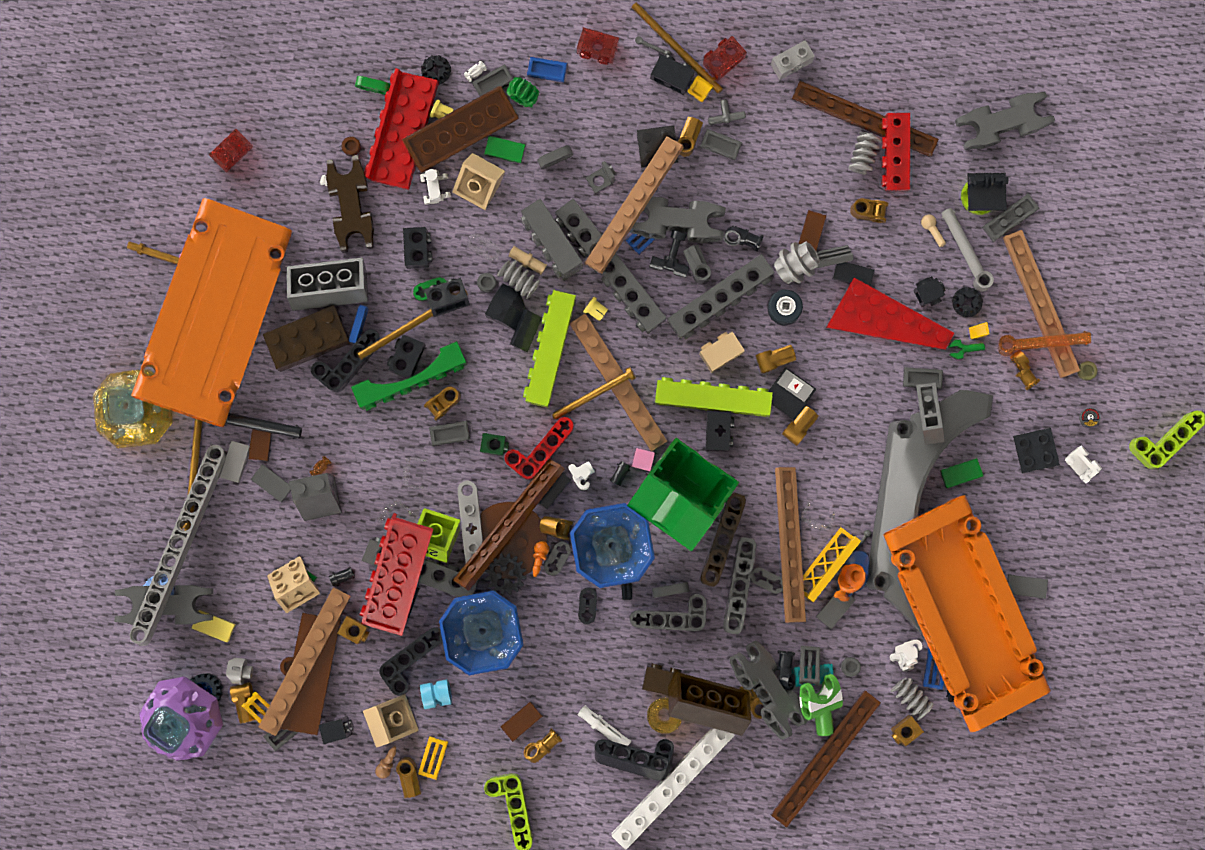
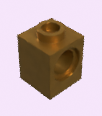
[337,616,370,645]
[891,715,924,746]

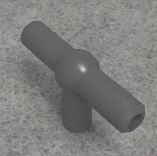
[708,99,746,125]

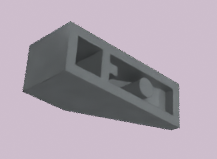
[916,382,945,445]

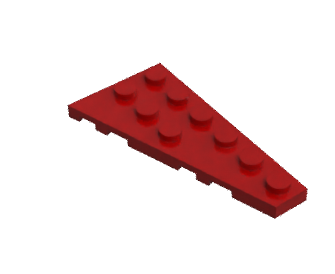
[826,278,954,350]

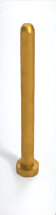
[552,367,636,419]

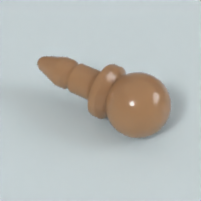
[375,746,396,779]

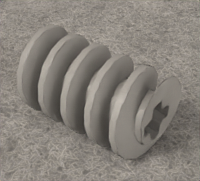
[848,132,881,175]
[497,260,540,299]
[890,678,934,720]

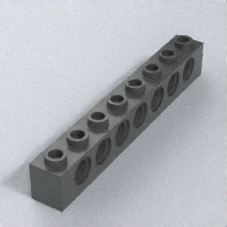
[555,199,666,334]

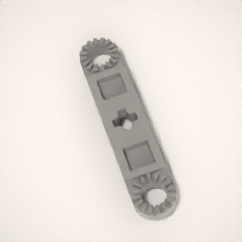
[458,481,485,576]

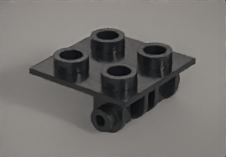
[637,125,678,168]
[967,173,1009,211]
[1013,428,1060,473]

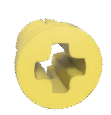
[430,99,454,119]
[583,297,608,321]

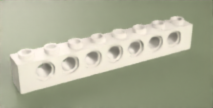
[612,728,735,850]

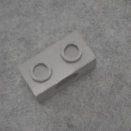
[770,40,815,80]

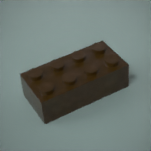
[263,305,351,372]
[668,672,752,736]

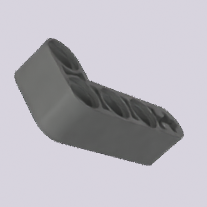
[630,594,706,631]

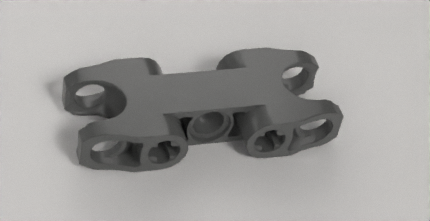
[955,92,1055,150]
[629,197,726,243]
[723,537,756,635]
[114,585,214,625]
[730,640,808,740]

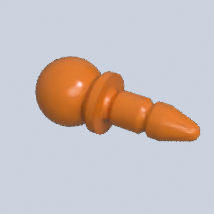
[533,541,549,577]

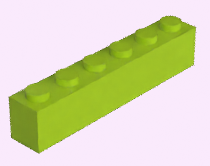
[523,290,576,408]
[655,377,773,417]

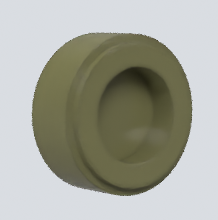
[1077,361,1098,381]

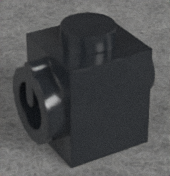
[913,276,946,307]

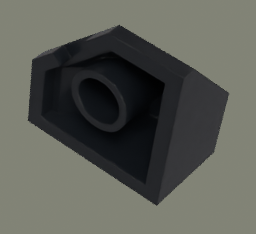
[485,283,526,331]

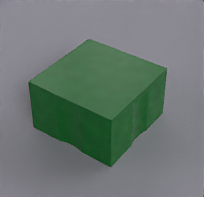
[627,438,739,552]

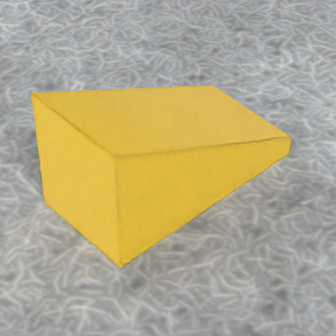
[969,322,989,339]

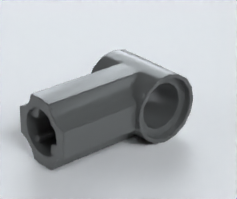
[683,245,711,284]

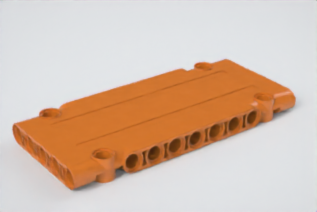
[131,198,292,427]
[883,495,1051,732]

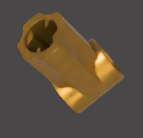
[678,117,703,157]
[755,345,796,374]
[782,406,819,446]
[230,682,256,724]
[396,757,421,798]

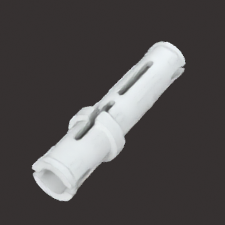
[578,705,631,746]

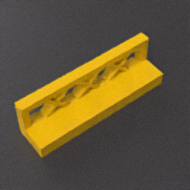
[803,527,861,602]

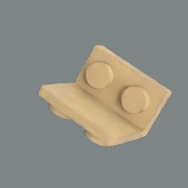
[267,556,320,613]

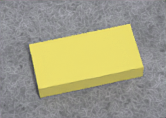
[192,610,236,643]

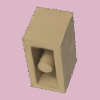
[699,331,745,373]

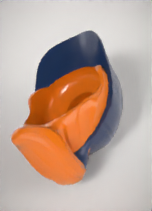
[834,551,870,602]

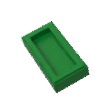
[484,136,526,164]
[940,458,983,488]

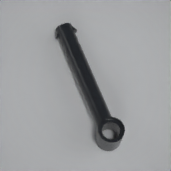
[225,412,302,439]

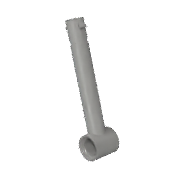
[941,208,994,292]

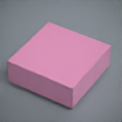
[632,448,655,472]

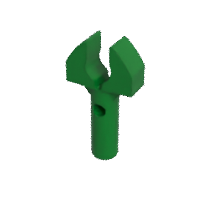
[948,339,985,360]

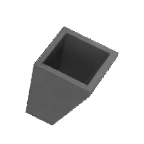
[289,473,342,521]

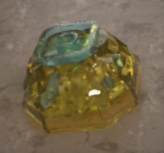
[93,369,173,448]

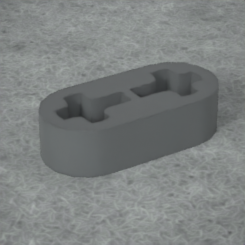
[537,145,573,169]
[544,542,571,576]
[750,568,783,594]
[652,582,690,598]

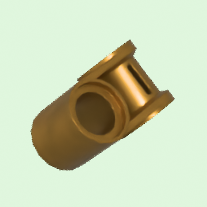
[850,198,889,223]
[424,387,461,421]
[540,516,573,541]

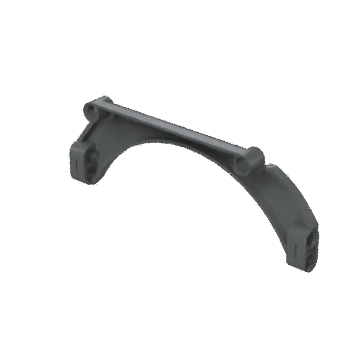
[866,390,993,638]

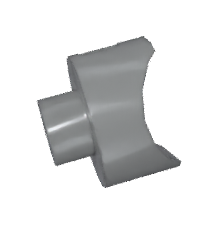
[226,658,253,685]

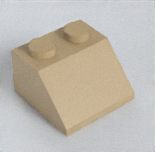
[452,153,505,210]
[363,694,419,748]

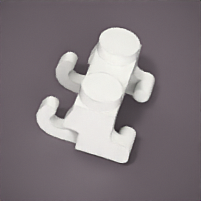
[420,169,451,205]
[1065,445,1102,483]
[568,462,595,490]
[890,640,922,672]

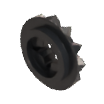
[421,55,451,85]
[952,287,983,317]

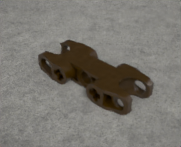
[326,155,374,253]
[700,492,746,587]

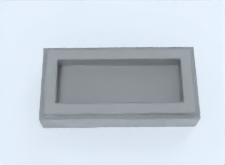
[220,441,250,483]

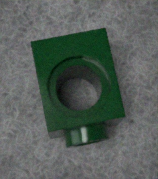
[480,433,509,457]

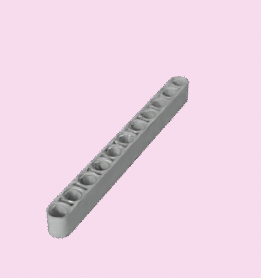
[129,445,227,646]

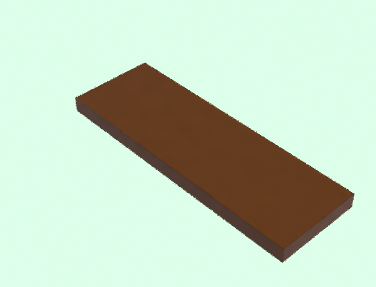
[402,85,519,173]
[281,613,341,735]

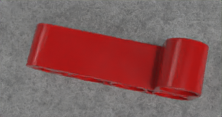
[505,417,574,480]

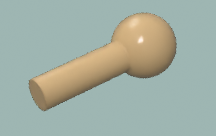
[921,215,946,247]

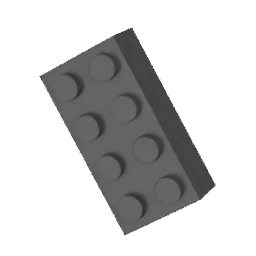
[520,199,583,281]
[287,257,368,311]

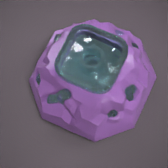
[139,677,223,761]

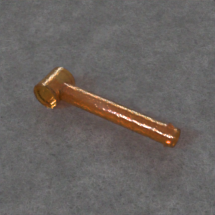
[998,331,1091,356]

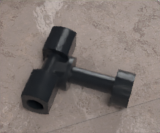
[649,230,689,278]

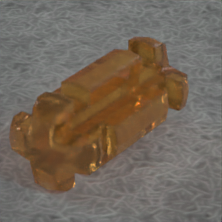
[309,456,331,476]

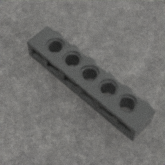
[667,254,775,339]
[362,537,480,597]

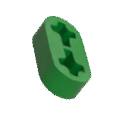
[355,76,391,95]
[413,277,447,302]

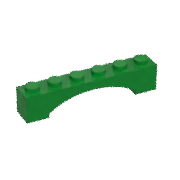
[351,341,467,411]

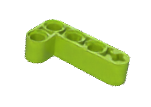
[1129,410,1205,469]
[484,773,533,850]

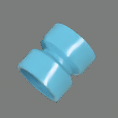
[420,679,452,709]

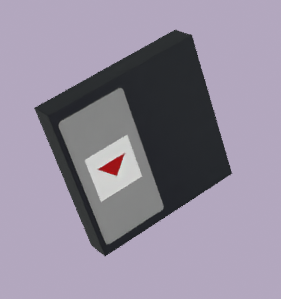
[768,367,816,420]

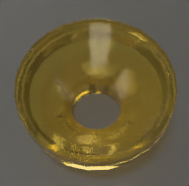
[647,698,682,734]

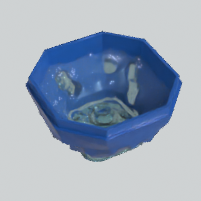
[570,503,655,588]
[439,591,524,676]

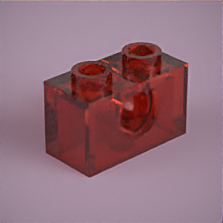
[577,27,619,65]

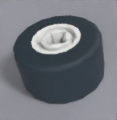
[767,289,803,325]

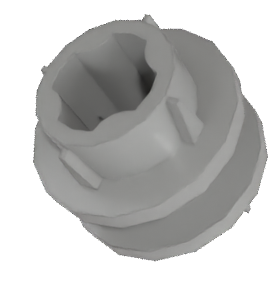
[774,241,820,284]

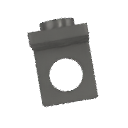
[586,161,616,193]

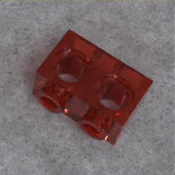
[703,36,747,82]
[209,129,253,173]

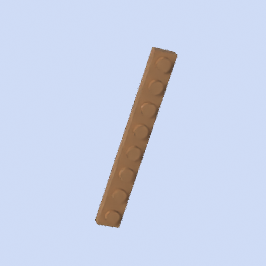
[585,137,684,274]
[1003,230,1080,378]
[569,314,667,452]
[775,467,806,623]
[259,587,351,736]

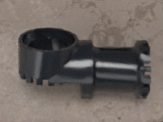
[724,226,764,252]
[777,650,796,691]

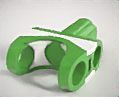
[800,674,843,736]

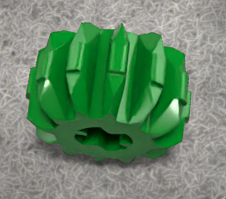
[507,77,540,107]

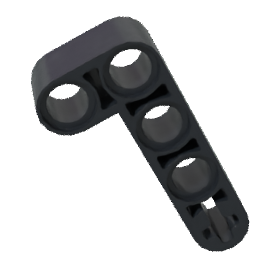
[311,329,381,393]
[379,627,443,696]
[594,739,674,781]

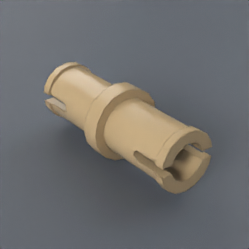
[508,246,547,275]

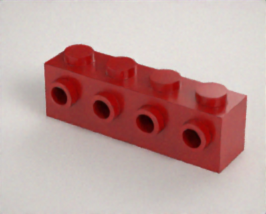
[881,113,910,191]

